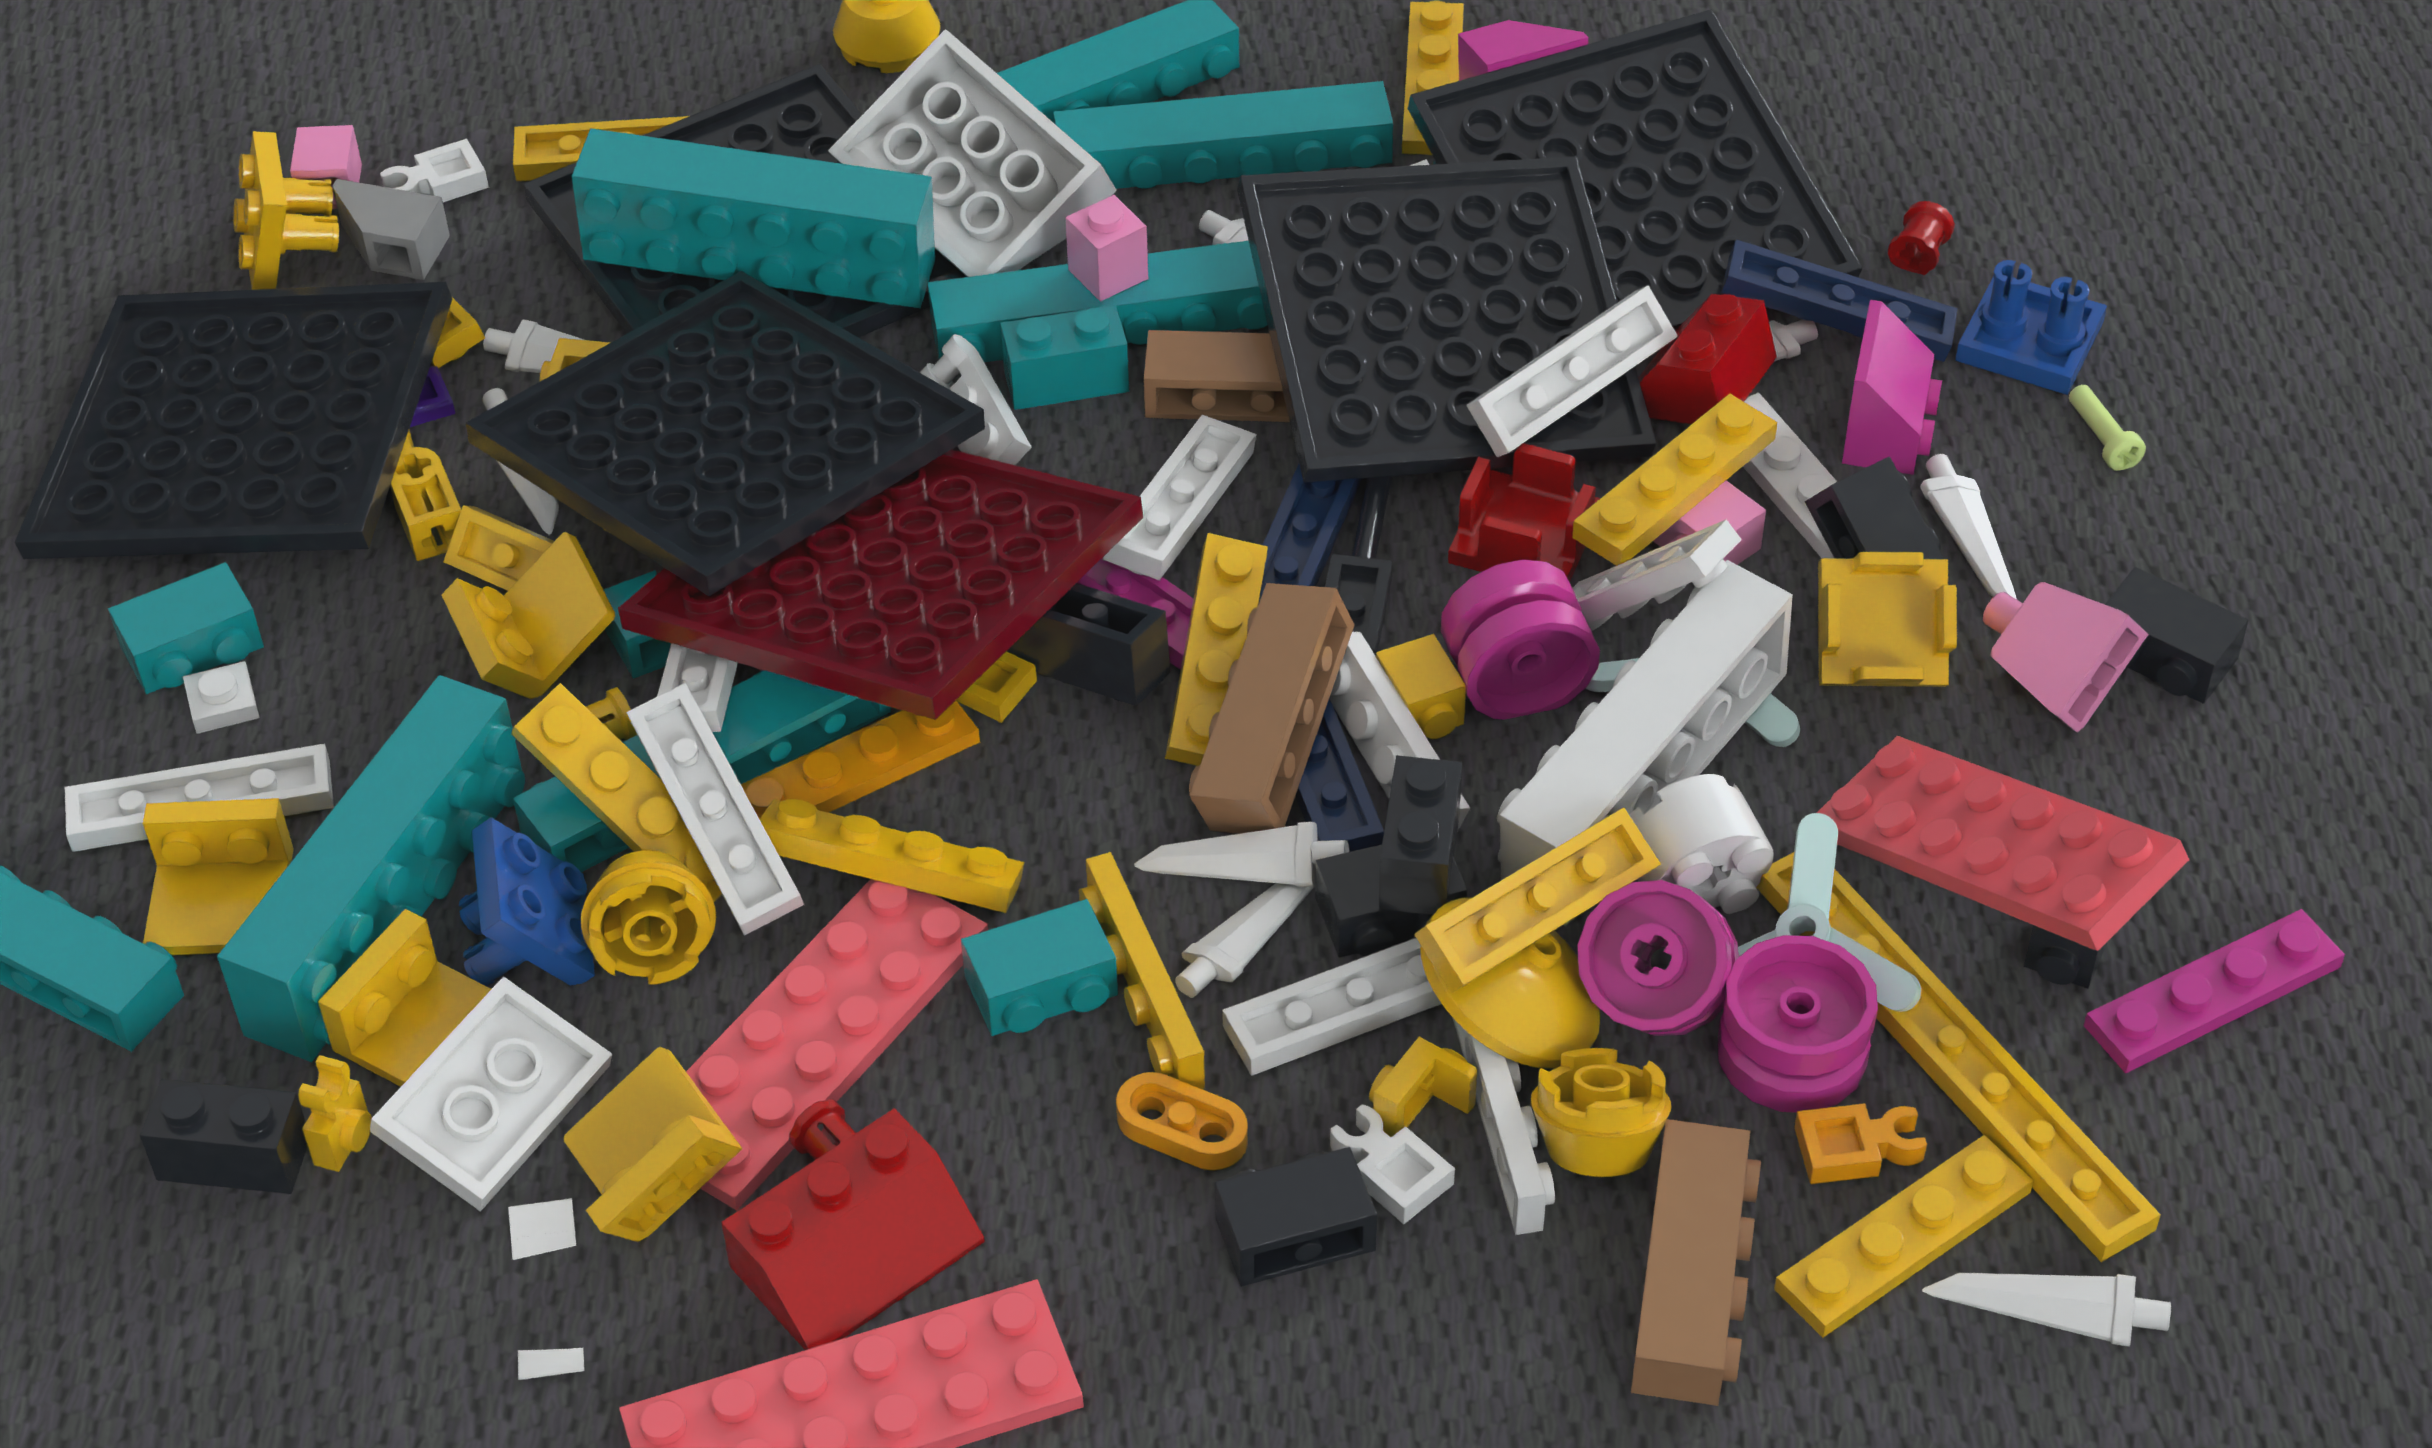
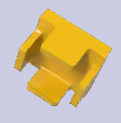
[1818,552,1957,687]

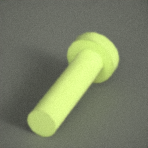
[2069,385,2146,471]

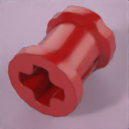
[1888,201,1955,275]
[789,1099,856,1160]

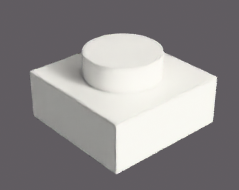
[183,661,260,734]

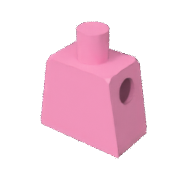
[1983,582,2149,732]

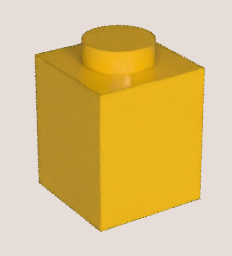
[1376,634,1466,739]

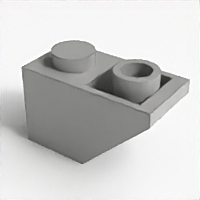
[332,179,450,280]

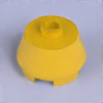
[833,0,940,73]
[581,850,716,985]
[1531,1048,1671,1177]

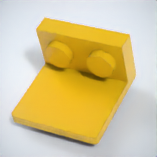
[441,532,615,699]
[143,798,294,955]
[318,909,491,1087]
[564,1047,742,1242]

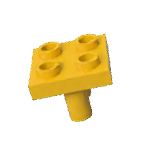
[233,131,339,290]

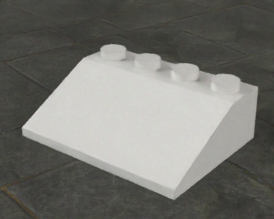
[828,29,1116,277]

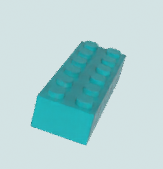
[572,128,935,308]
[217,675,525,1062]

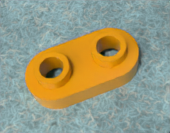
[1116,1072,1248,1170]

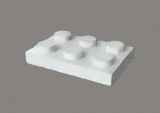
[370,976,612,1212]

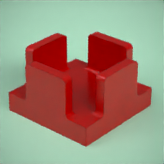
[1448,443,1601,582]

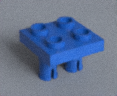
[1955,260,2107,395]
[459,817,595,986]

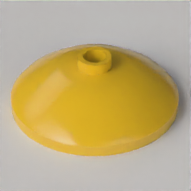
[1420,897,1600,1068]

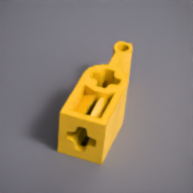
[390,430,461,561]

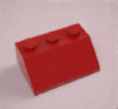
[721,1108,985,1350]

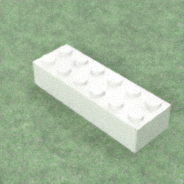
[1497,560,1793,926]

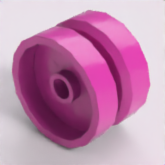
[1441,560,1600,720]
[1577,880,1739,1036]
[1718,935,1878,1112]

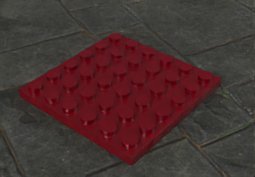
[618,449,1144,720]

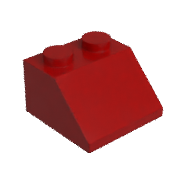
[1638,294,1777,424]

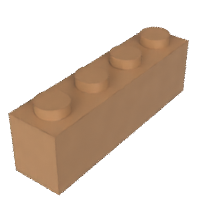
[1144,330,1290,422]
[1189,583,1354,834]
[1631,1119,1761,1406]

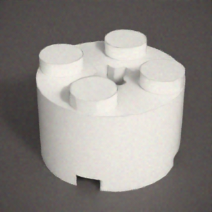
[1630,774,1774,914]

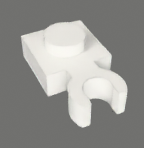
[380,139,489,202]
[1330,1104,1455,1224]

